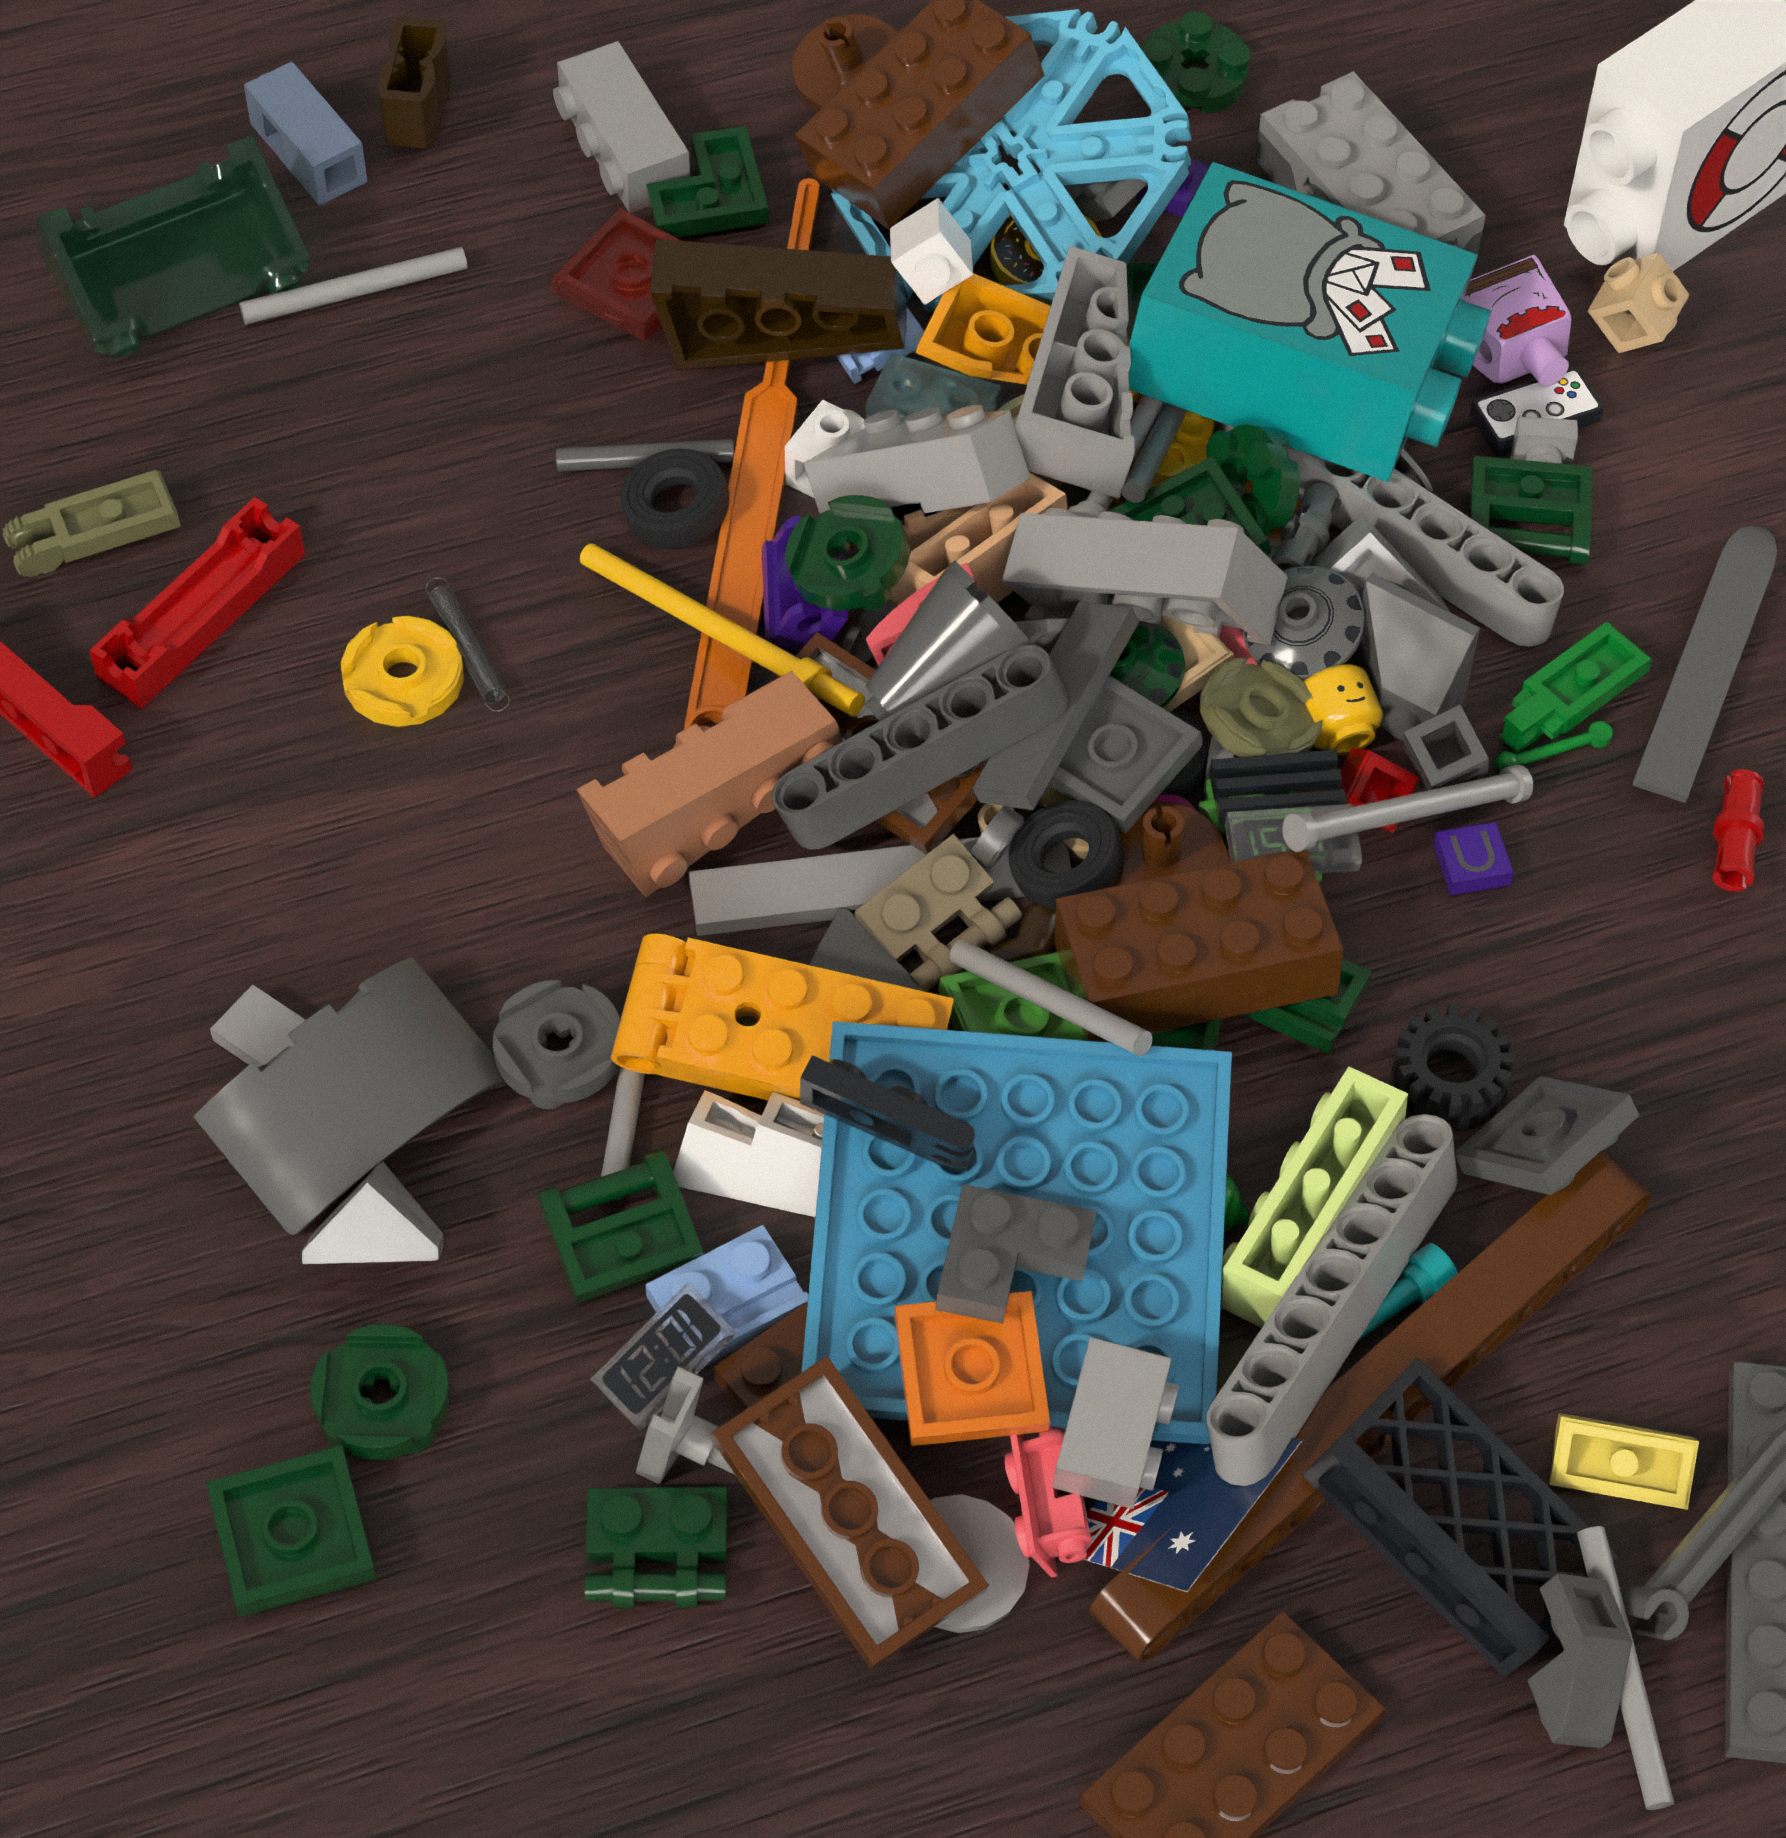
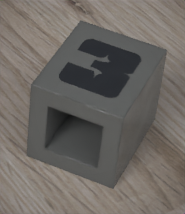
[1404,704,1489,791]

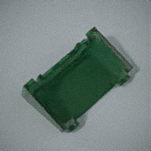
[36,135,311,359]

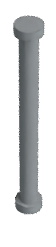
[1282,765,1533,852]

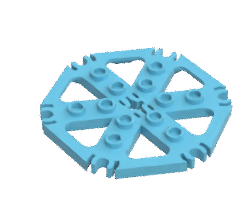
[831,9,1192,313]

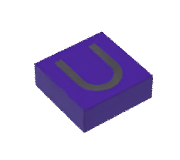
[1433,822,1514,895]

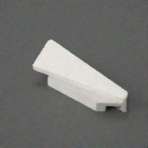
[673,1090,824,1217]

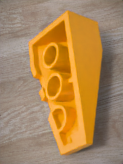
[915,273,1143,403]

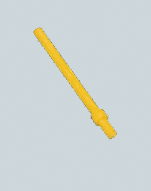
[580,543,865,717]

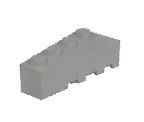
[1015,245,1135,498]

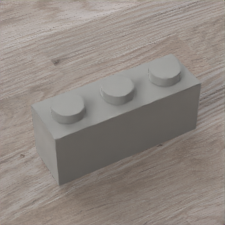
[553,41,690,213]

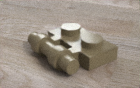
[854,834,1022,992]

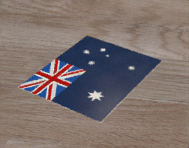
[1084,1438,1302,1592]

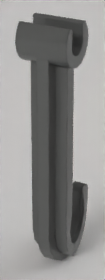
[1621,1423,1786,1640]

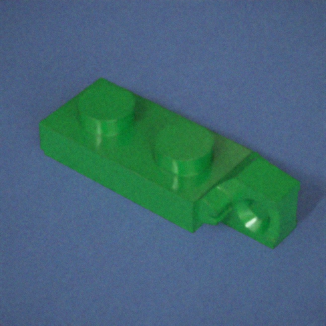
[1499,622,1652,754]

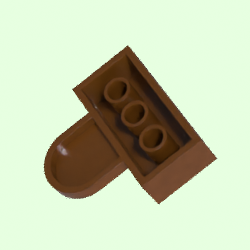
[792,0,1045,229]
[1055,802,1343,1042]

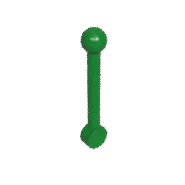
[1495,721,1613,773]

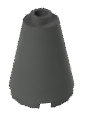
[865,560,1033,721]

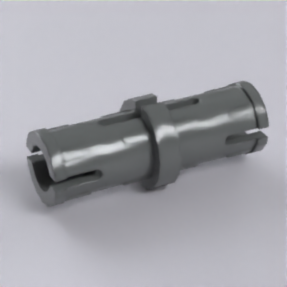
[1271,483,1341,571]

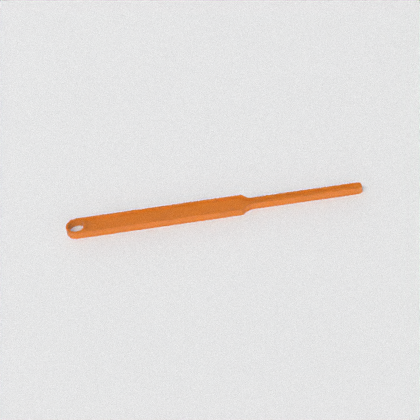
[684,178,820,730]

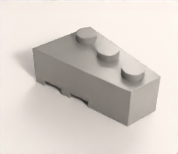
[803,405,1030,514]

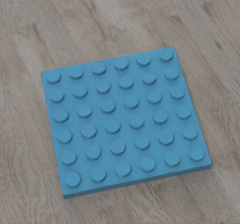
[802,1021,1232,1444]

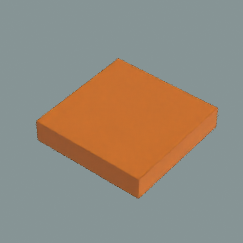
[894,1291,1050,1446]

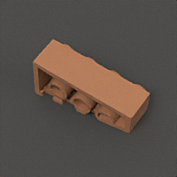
[576,671,843,898]

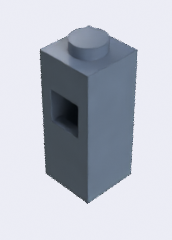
[244,61,368,206]

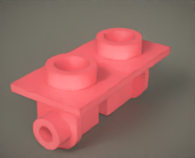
[1005,1427,1092,1578]

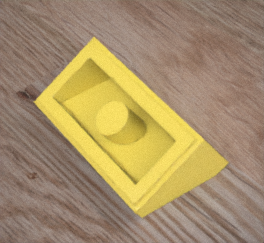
[1549,1413,1699,1510]

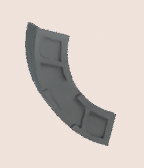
[193,957,503,1235]

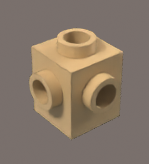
[1587,252,1690,353]

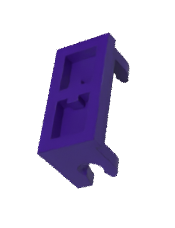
[762,515,848,651]

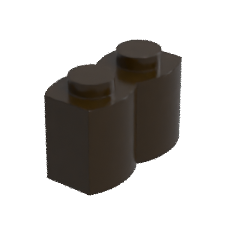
[378,16,451,149]

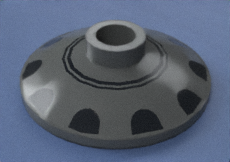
[1243,566,1366,681]

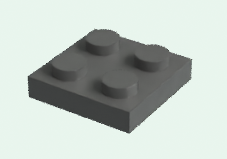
[1048,676,1203,834]
[1455,1076,1639,1195]

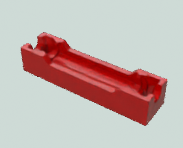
[89,497,305,709]
[0,641,133,798]

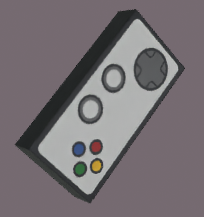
[1470,367,1604,456]

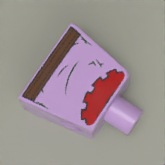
[1463,255,1572,386]

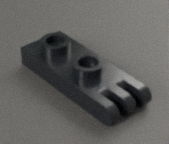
[800,1055,975,1172]

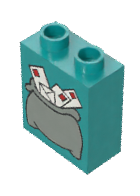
[1128,162,1492,482]

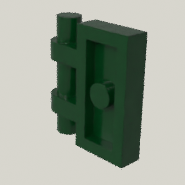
[584,1487,727,1609]

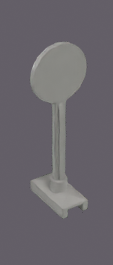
[635,1367,1030,1633]

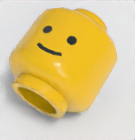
[1303,664,1383,756]

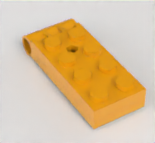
[611,934,954,1101]

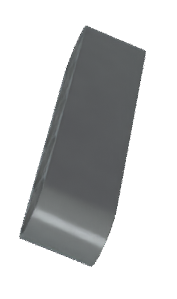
[772,645,1068,849]

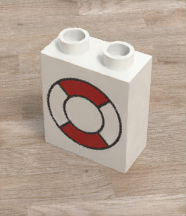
[1564,0,1786,271]

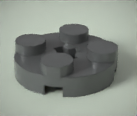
[492,980,620,1109]

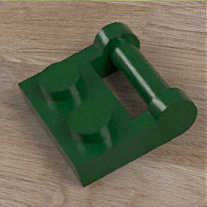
[1469,456,1593,565]
[536,1149,704,1304]

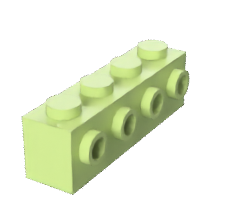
[1221,1066,1408,1328]

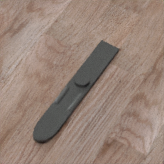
[1632,525,1777,803]

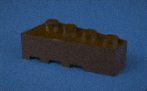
[650,239,908,370]

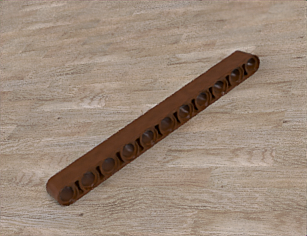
[1089,1151,1653,1663]

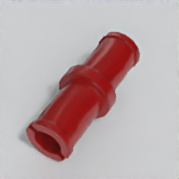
[1712,769,1765,892]

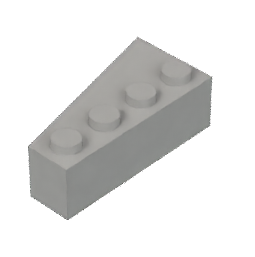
[1002,508,1288,645]

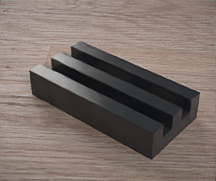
[1209,750,1347,825]

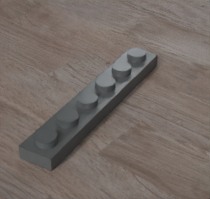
[1725,1361,1786,1764]

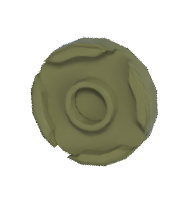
[1200,658,1322,757]

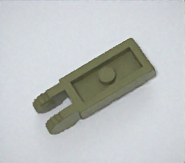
[2,469,181,578]

